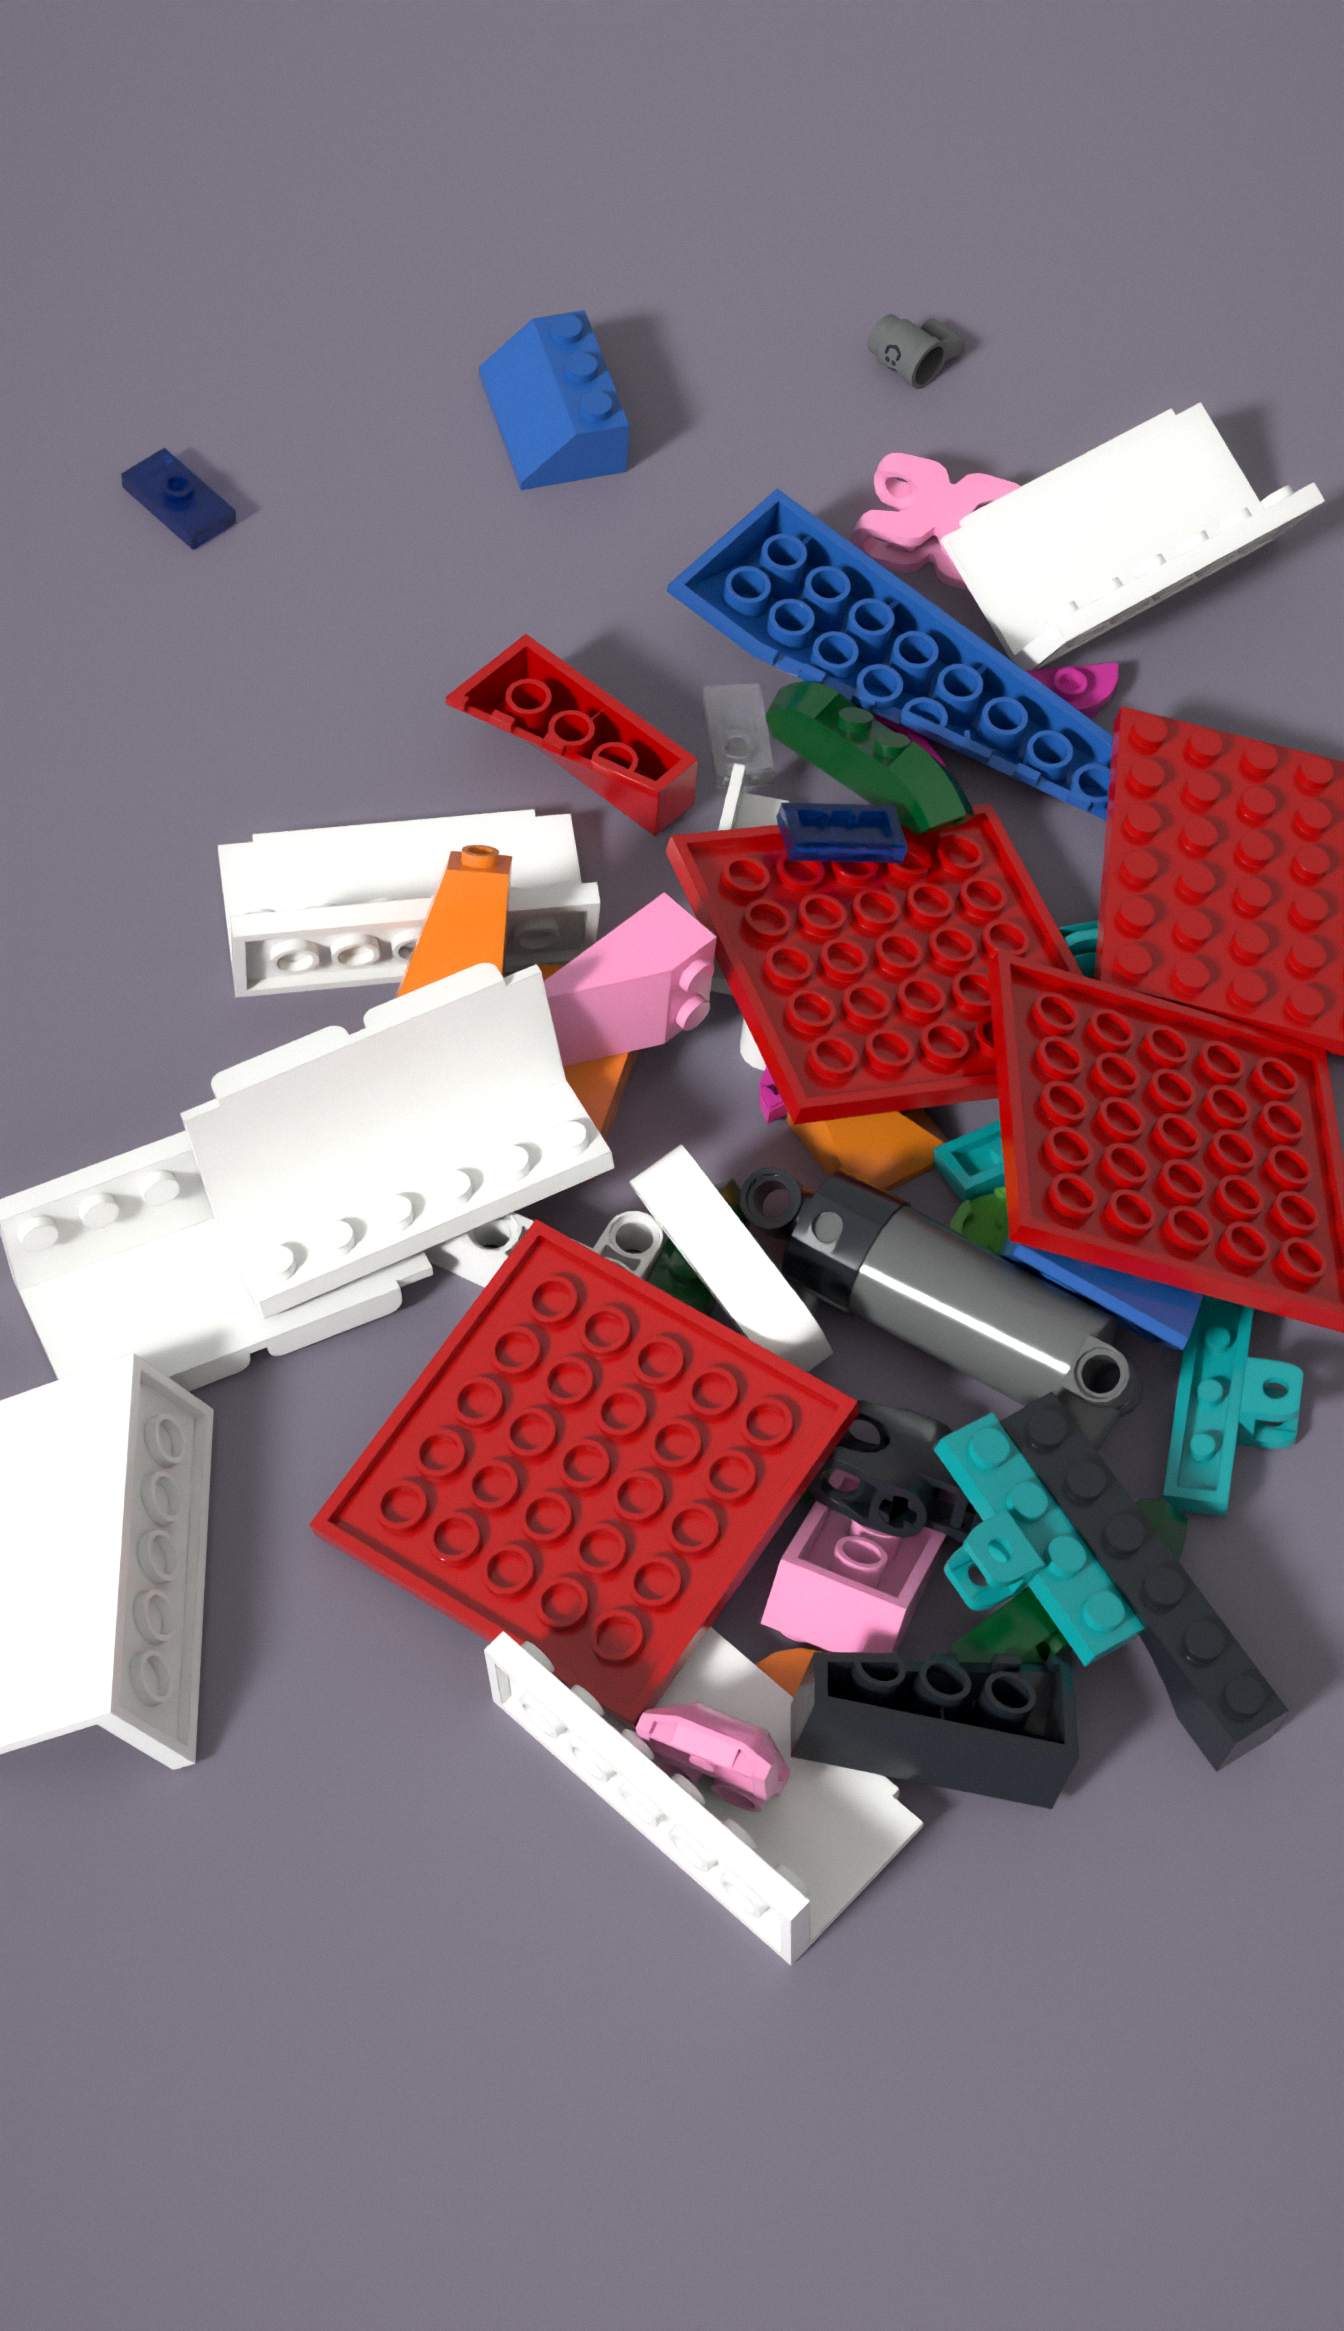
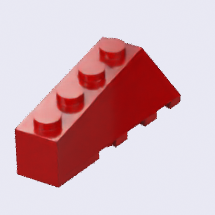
[446,634,698,836]

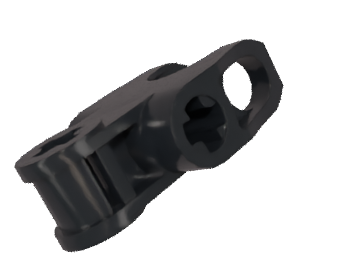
[807,1400,983,1543]

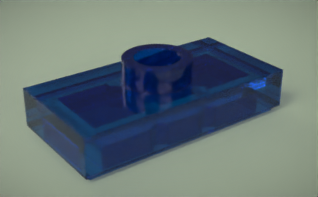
[121,447,236,550]
[776,803,908,863]

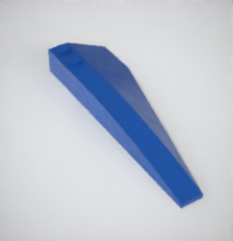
[667,488,1113,821]

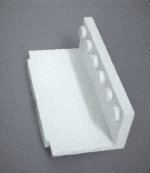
[940,402,1325,671]
[218,809,600,998]
[180,963,615,1319]
[0,1130,433,1392]
[0,1353,214,1770]
[484,1627,923,1966]

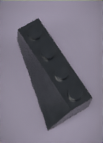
[791,1652,1079,1809]

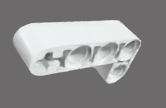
[629,1144,833,1372]
[423,1211,663,1288]

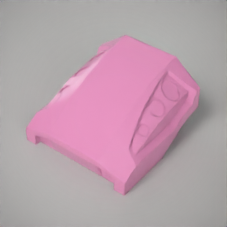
[636,1703,791,1812]

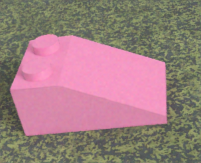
[544,892,717,1067]
[761,1468,949,1653]

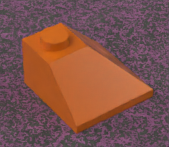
[786,1108,949,1192]

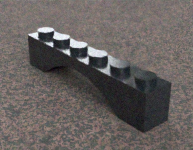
[1000,1392,1289,1772]

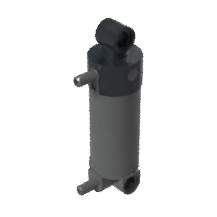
[740,1167,1143,1451]

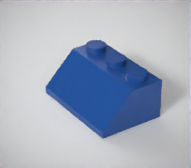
[479,310,630,490]
[998,1234,1204,1350]

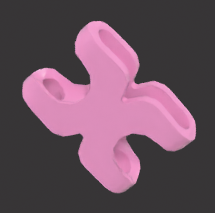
[851,453,1021,591]

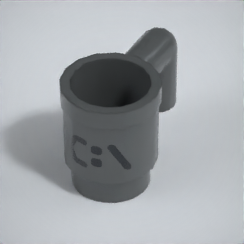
[867,314,965,389]

